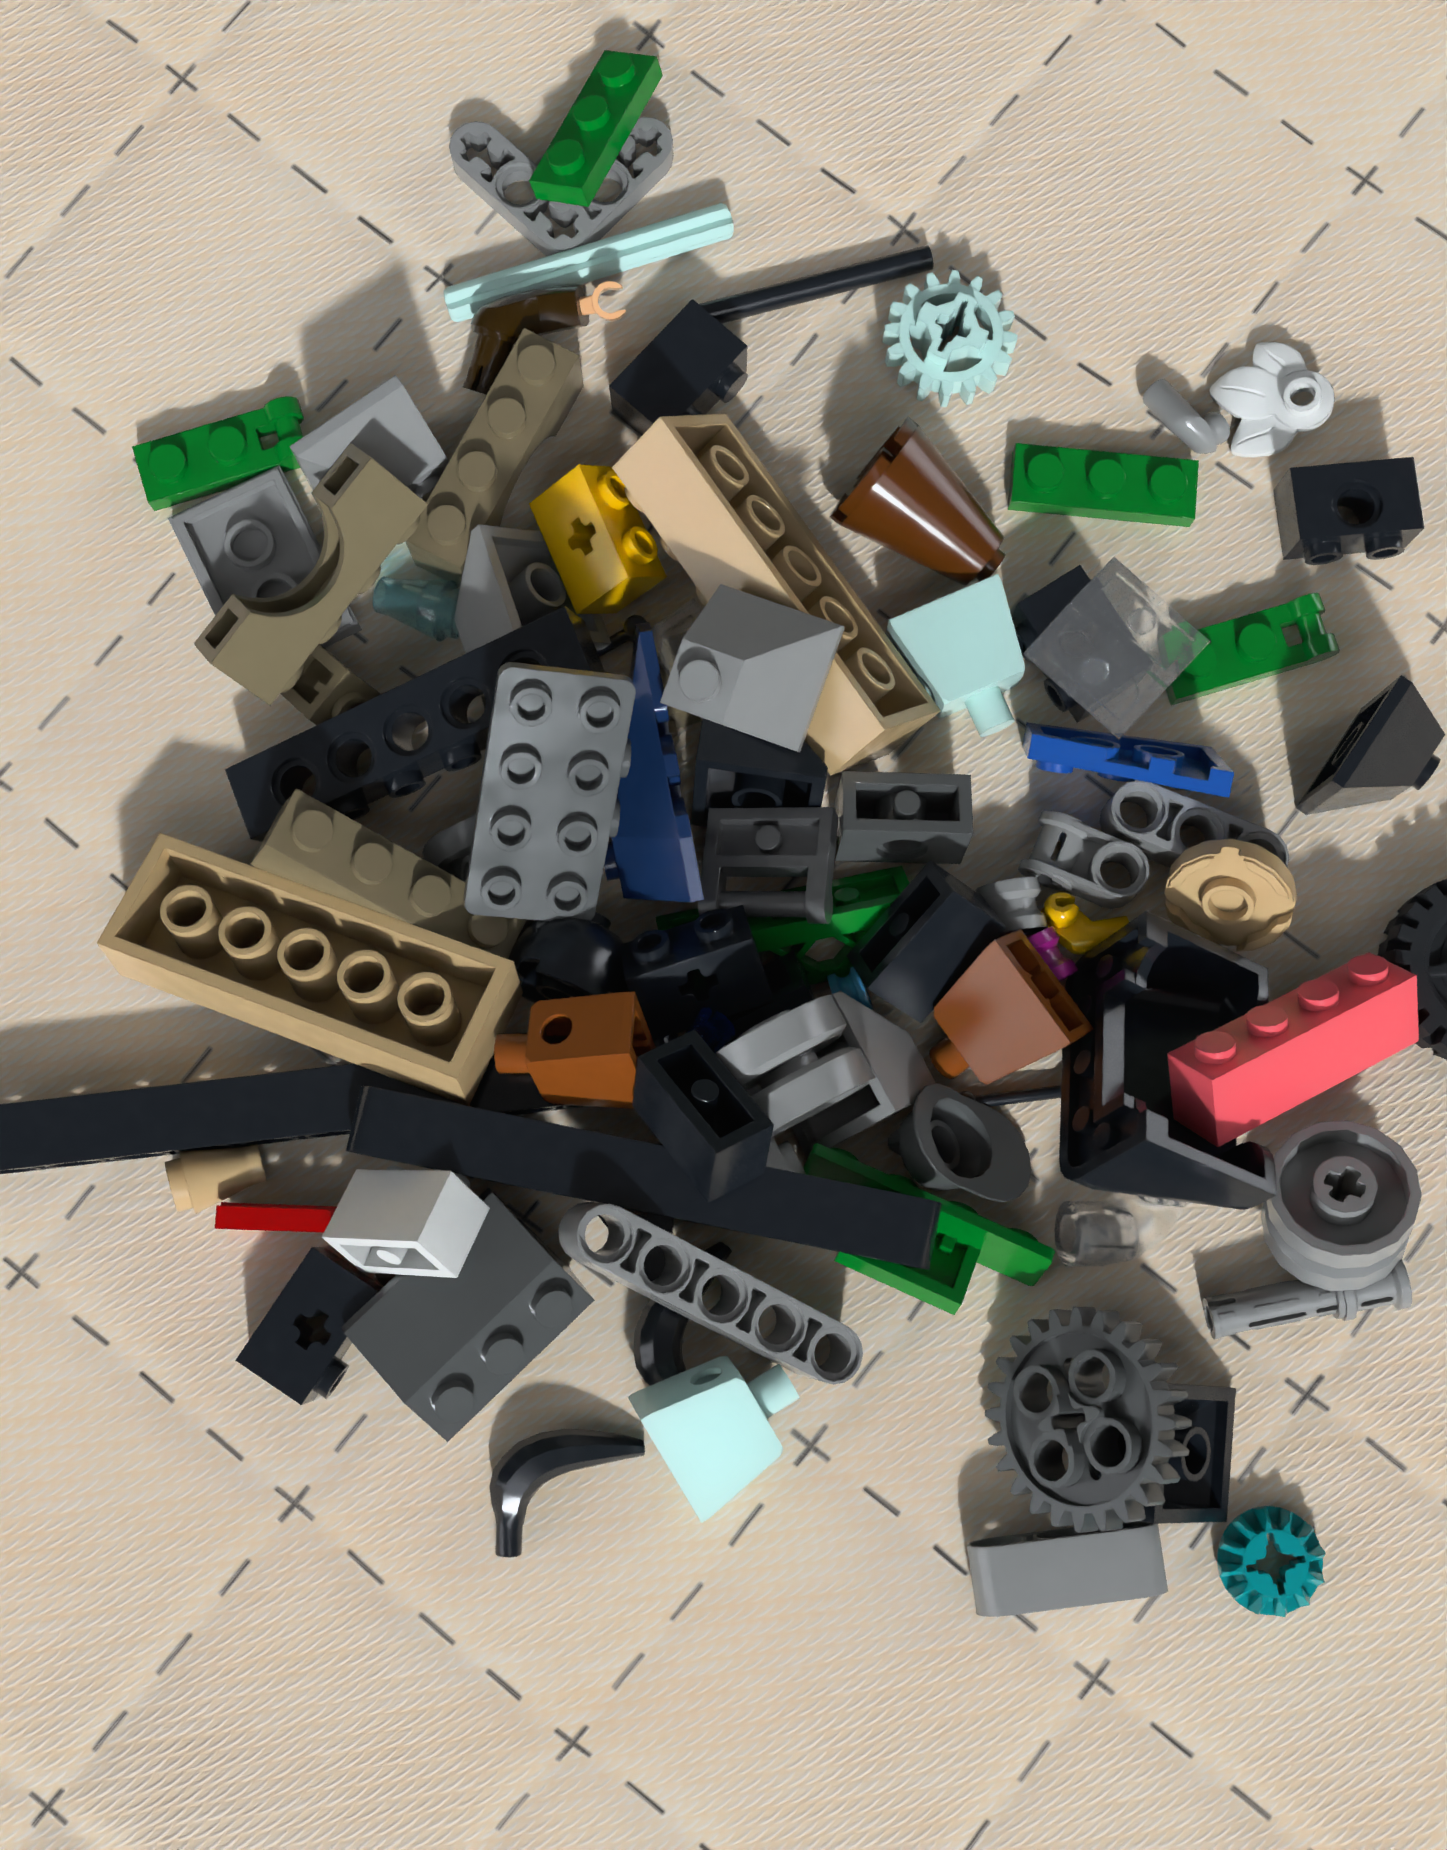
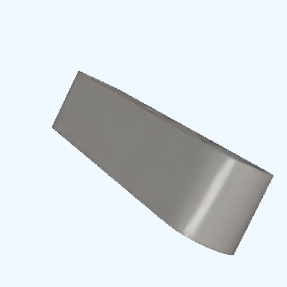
[558,1202,863,1385]

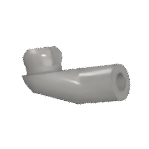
[1143,379,1230,454]

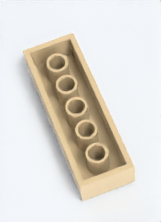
[612,413,941,775]
[97,833,523,1106]

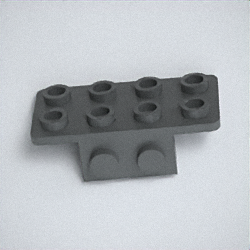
[464,662,636,921]

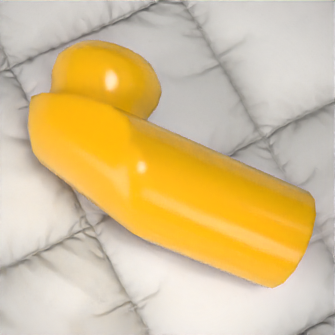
[1041,892,1129,955]

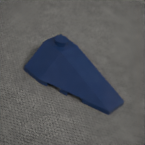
[604,622,704,902]

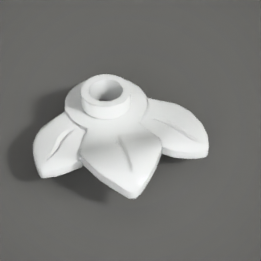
[1209,342,1334,458]

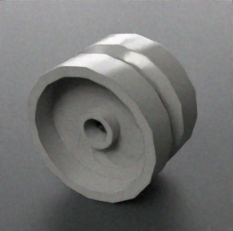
[715,995,876,1137]
[1261,1120,1422,1291]

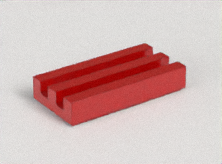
[215,1202,337,1233]

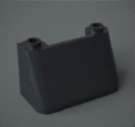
[1059,911,1276,1210]

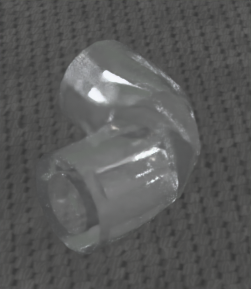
[1054,1193,1187,1267]

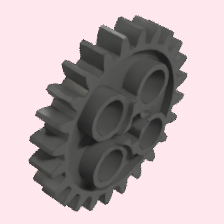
[985,1307,1192,1533]

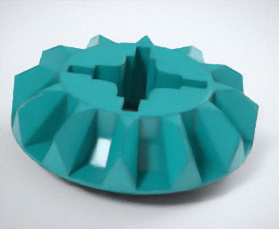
[1217,1506,1326,1617]

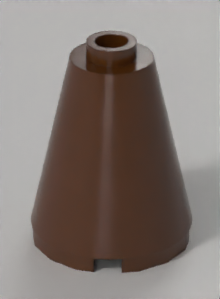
[829,417,1006,586]

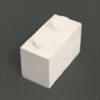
[322,1166,490,1278]

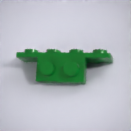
[803,1143,1055,1315]

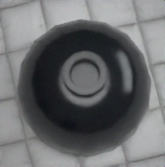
[508,912,630,1003]

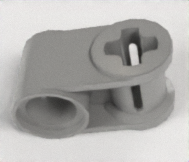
[1018,810,1149,909]

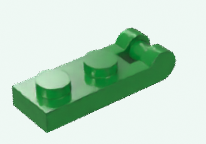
[132,396,304,511]
[1151,593,1340,706]

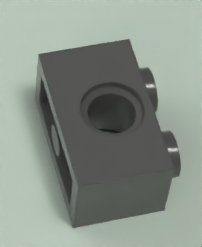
[834,771,973,864]

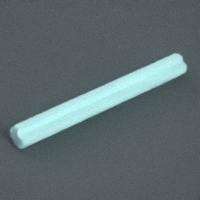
[444,203,734,322]

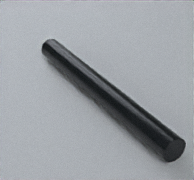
[699,245,934,324]

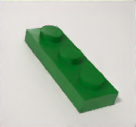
[529,50,663,207]
[1008,443,1199,527]

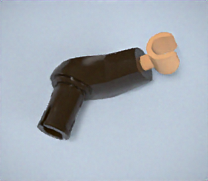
[463,281,626,395]

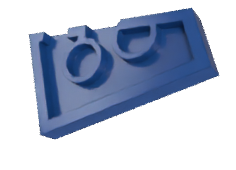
[1022,722,1234,798]

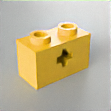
[529,464,667,614]

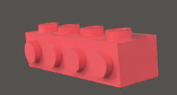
[1167,952,1419,1147]

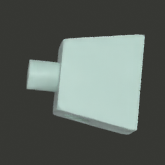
[885,574,1025,737]
[628,1356,800,1523]

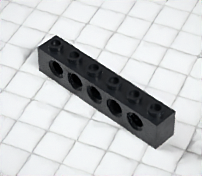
[225,606,605,842]

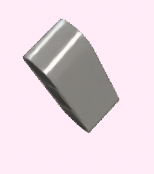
[1099,780,1289,868]
[967,1521,1168,1617]

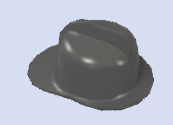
[887,1083,1032,1202]

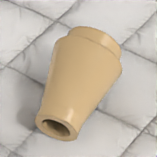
[165,1144,267,1214]

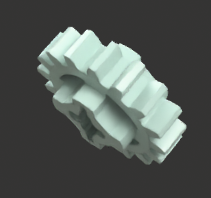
[882,270,1018,407]

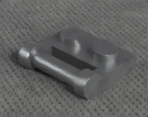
[698,807,838,924]

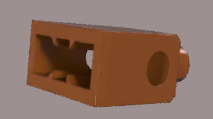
[929,929,1094,1085]
[494,992,656,1109]

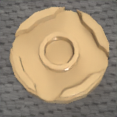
[1164,839,1297,952]

